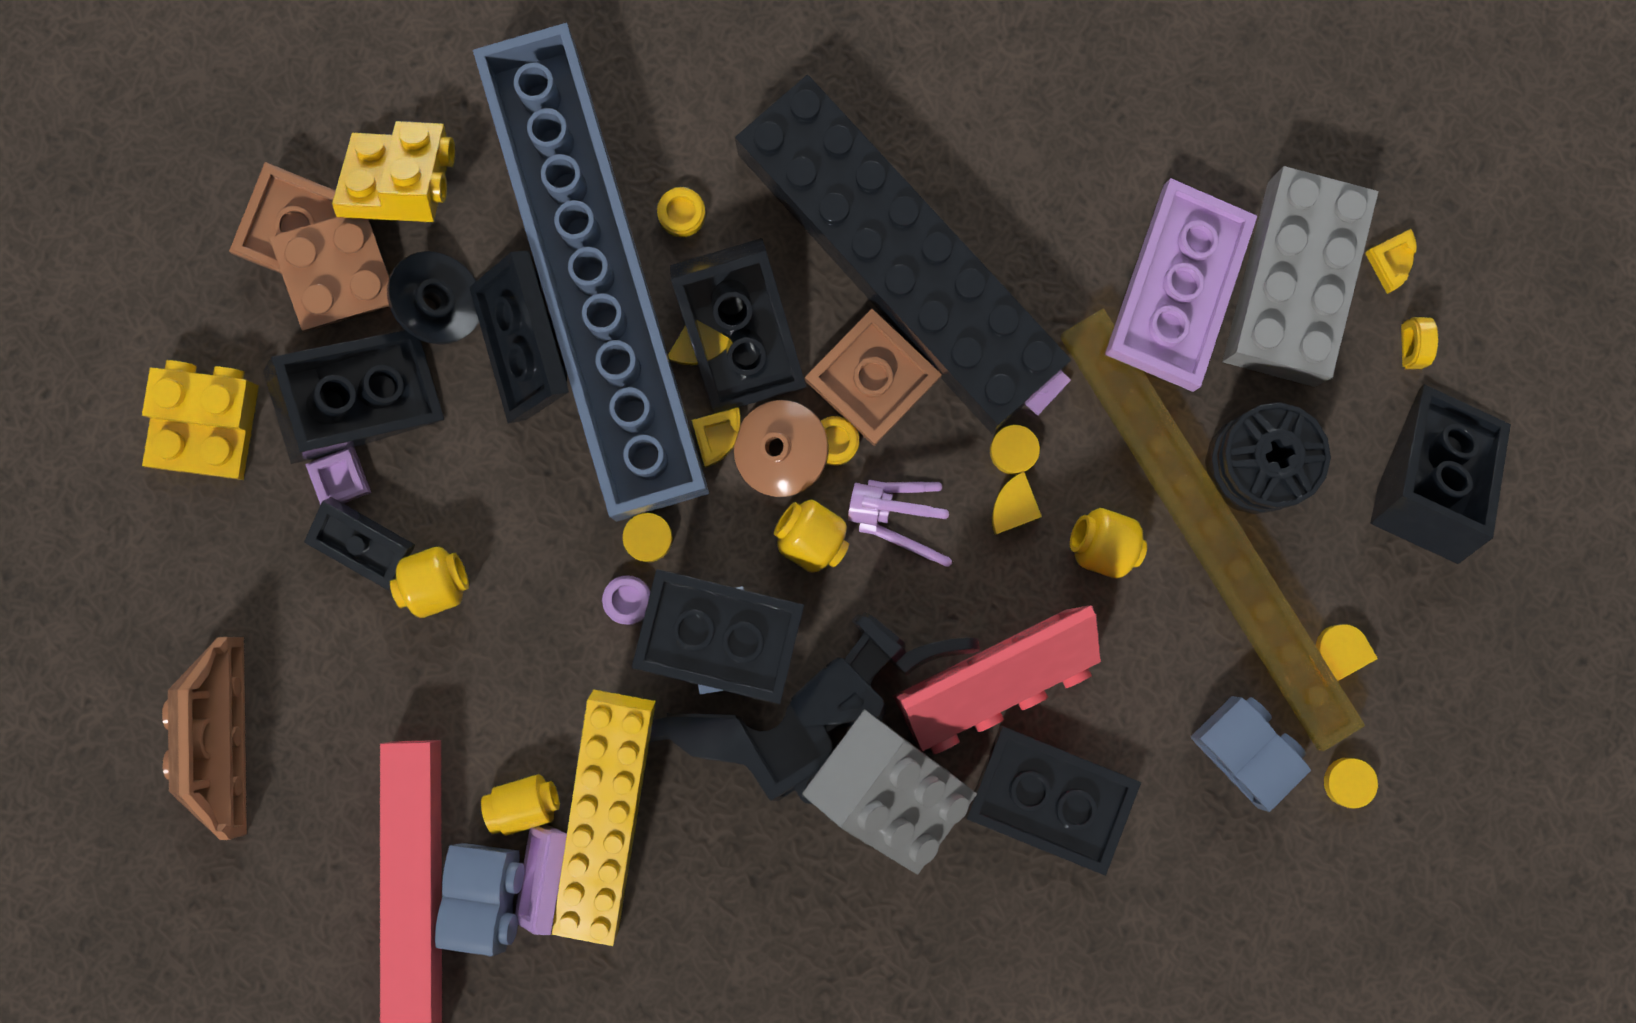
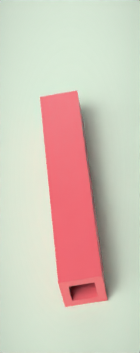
[380,740,442,1023]

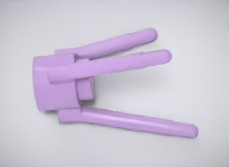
[848,480,952,567]

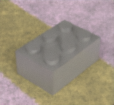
[802,710,977,875]

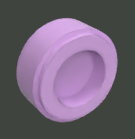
[602,576,651,625]

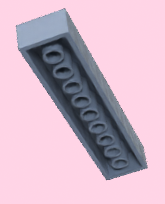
[473,23,709,522]

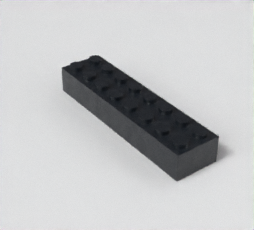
[735,74,1071,434]

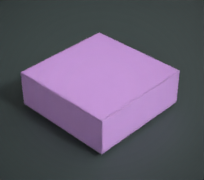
[305,447,371,505]

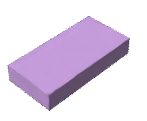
[515,825,567,935]

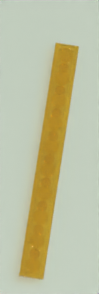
[1059,308,1365,751]

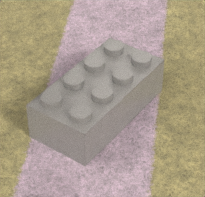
[1222,166,1379,387]

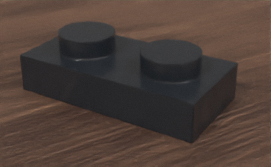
[304,497,415,590]

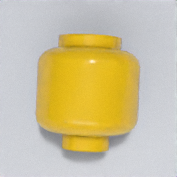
[774,500,849,573]
[1070,508,1147,578]
[390,547,469,618]

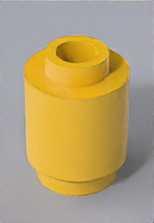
[481,774,560,836]

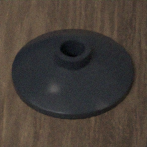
[387,251,479,345]

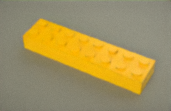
[552,689,656,946]

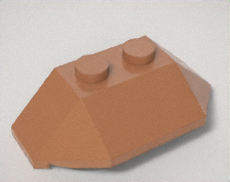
[162,637,247,840]

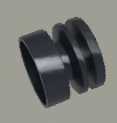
[1205,403,1331,514]

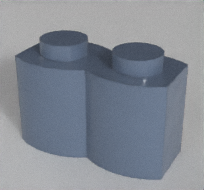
[1191,696,1311,812]
[435,843,525,956]

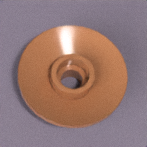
[734,400,829,497]

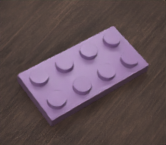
[1105,178,1257,392]

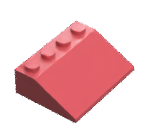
[893,606,1101,754]

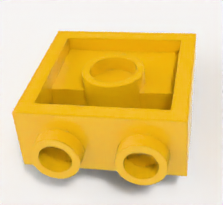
[332,121,455,222]
[142,360,259,480]

